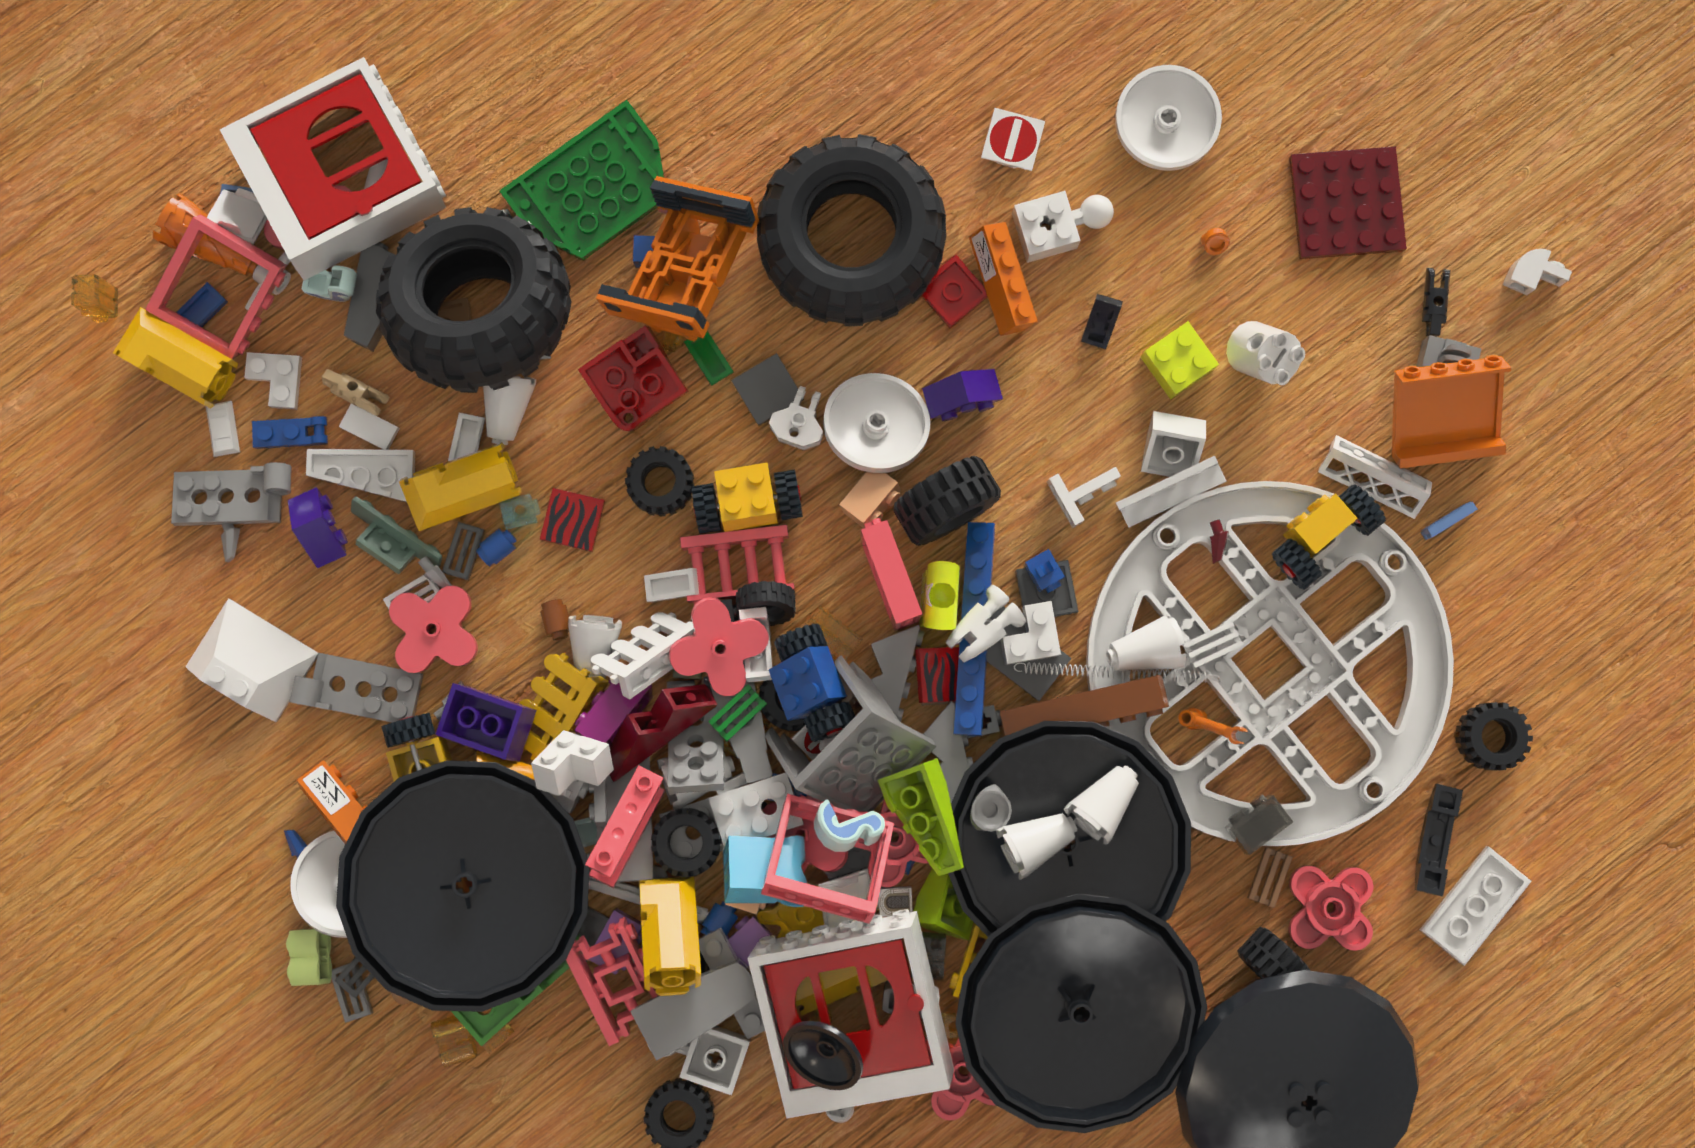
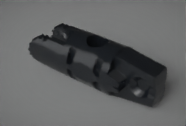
[1422,268,1450,337]

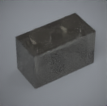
[1225,794,1293,855]

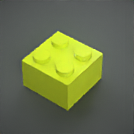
[1140,321,1219,400]

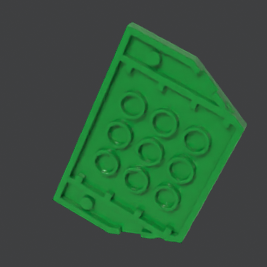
[499,99,664,261]

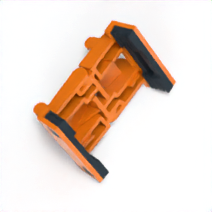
[596,176,759,341]

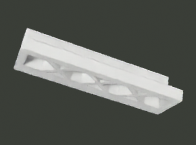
[1318,435,1432,519]
[1116,456,1227,528]

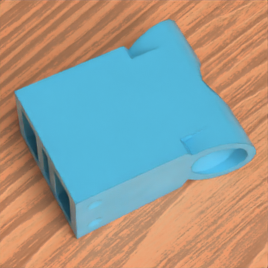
[723,835,807,907]

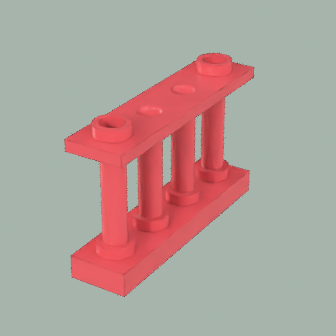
[680,525,795,605]
[585,766,665,889]

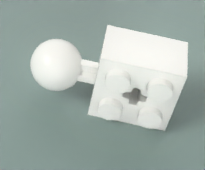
[1012,191,1114,263]
[647,1026,751,1096]

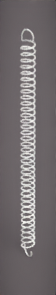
[1014,662,1220,683]

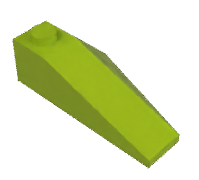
[878,758,964,876]
[913,868,973,940]

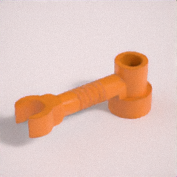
[1178,708,1248,745]

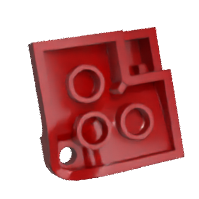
[578,325,689,432]

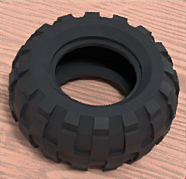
[757,134,947,326]
[376,207,572,393]

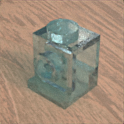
[499,494,541,530]

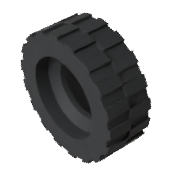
[736,581,796,626]

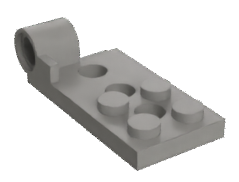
[171,462,292,526]
[289,653,424,723]
[667,680,724,794]

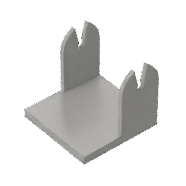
[765,656,936,812]

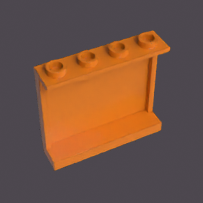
[1392,355,1511,469]

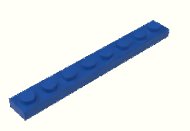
[954,522,995,737]

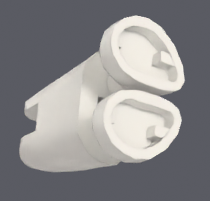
[946,585,1027,662]

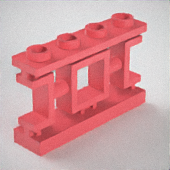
[566,917,658,1046]

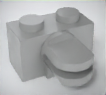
[1416,335,1481,367]

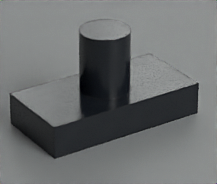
[1081,294,1123,349]

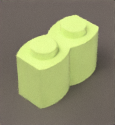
[286,929,332,986]

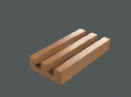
[1247,847,1292,908]

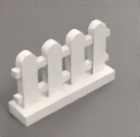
[591,612,694,699]

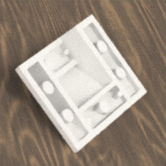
[186,598,318,722]

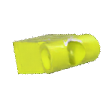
[919,561,960,630]

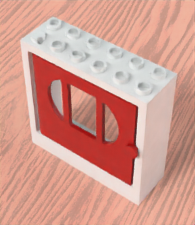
[220,57,446,281]
[748,909,954,1118]

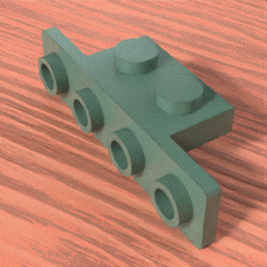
[351,496,442,574]

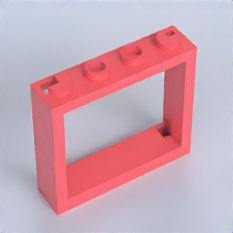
[145,215,287,359]
[861,518,922,631]
[761,793,894,924]

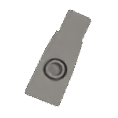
[710,682,772,783]

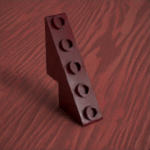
[609,684,717,782]

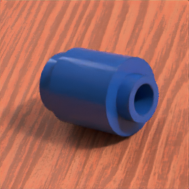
[476,528,517,567]
[701,901,738,936]

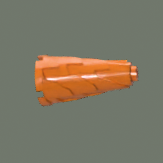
[153,194,258,276]

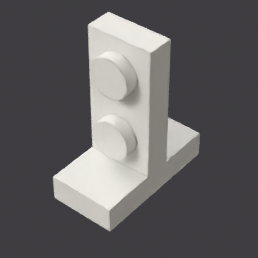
[1047,467,1121,528]
[739,607,773,682]

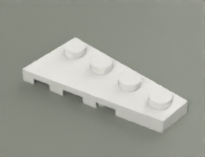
[306,449,415,502]

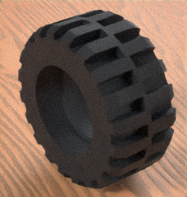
[894,456,1001,546]

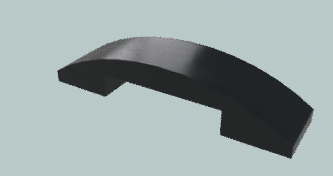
[1415,784,1463,897]

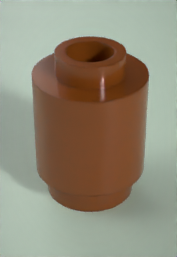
[540,599,569,640]

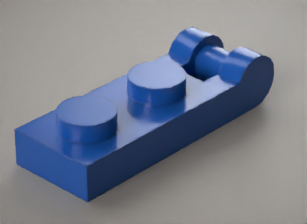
[252,416,328,449]

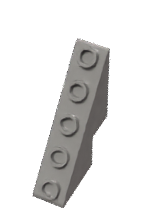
[871,625,924,722]
[923,701,973,803]

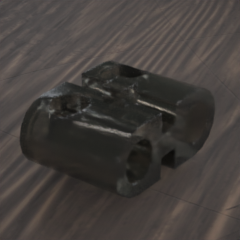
[910,932,946,981]

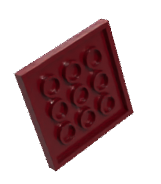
[1289,146,1407,259]

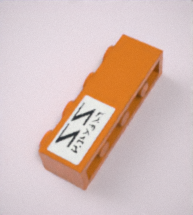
[969,222,1038,336]
[297,760,367,844]

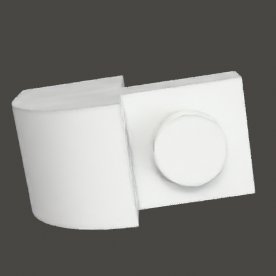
[1503,249,1572,295]

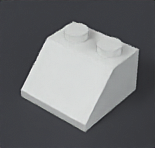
[1141,411,1206,477]

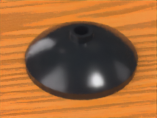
[783,1021,863,1090]

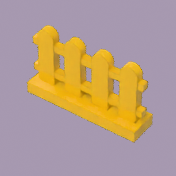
[519,653,609,761]

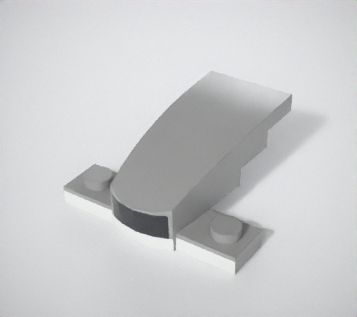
[630,928,765,1061]

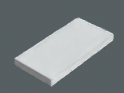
[1419,846,1532,966]

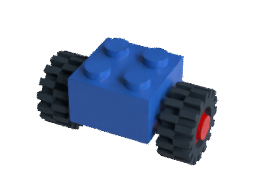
[768,624,855,742]

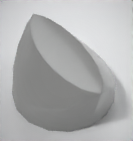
[970,784,1012,832]

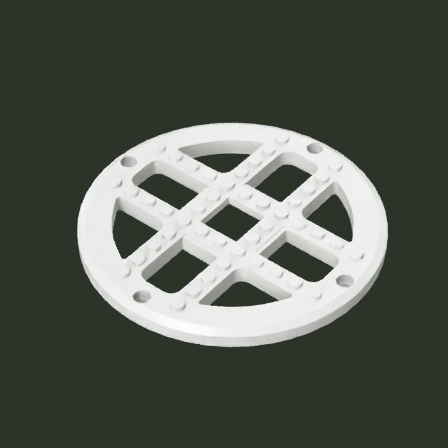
[1086,481,1454,846]

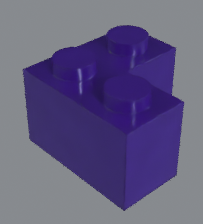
[922,369,1003,421]
[288,487,348,568]

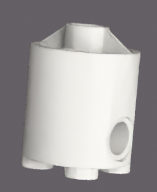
[1226,321,1305,385]

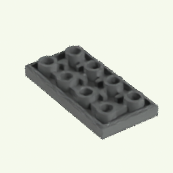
[987,607,1072,701]

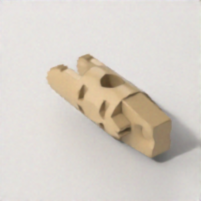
[322,369,390,416]

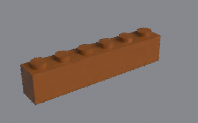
[1000,675,1169,736]

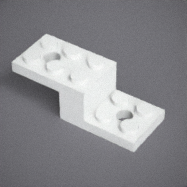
[659,772,804,859]

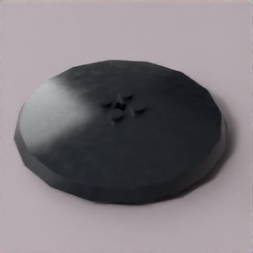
[948,721,1191,937]
[336,760,590,1012]
[955,894,1207,1133]
[1175,970,1419,1148]

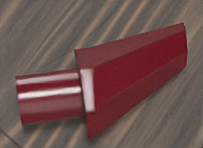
[1210,519,1229,564]

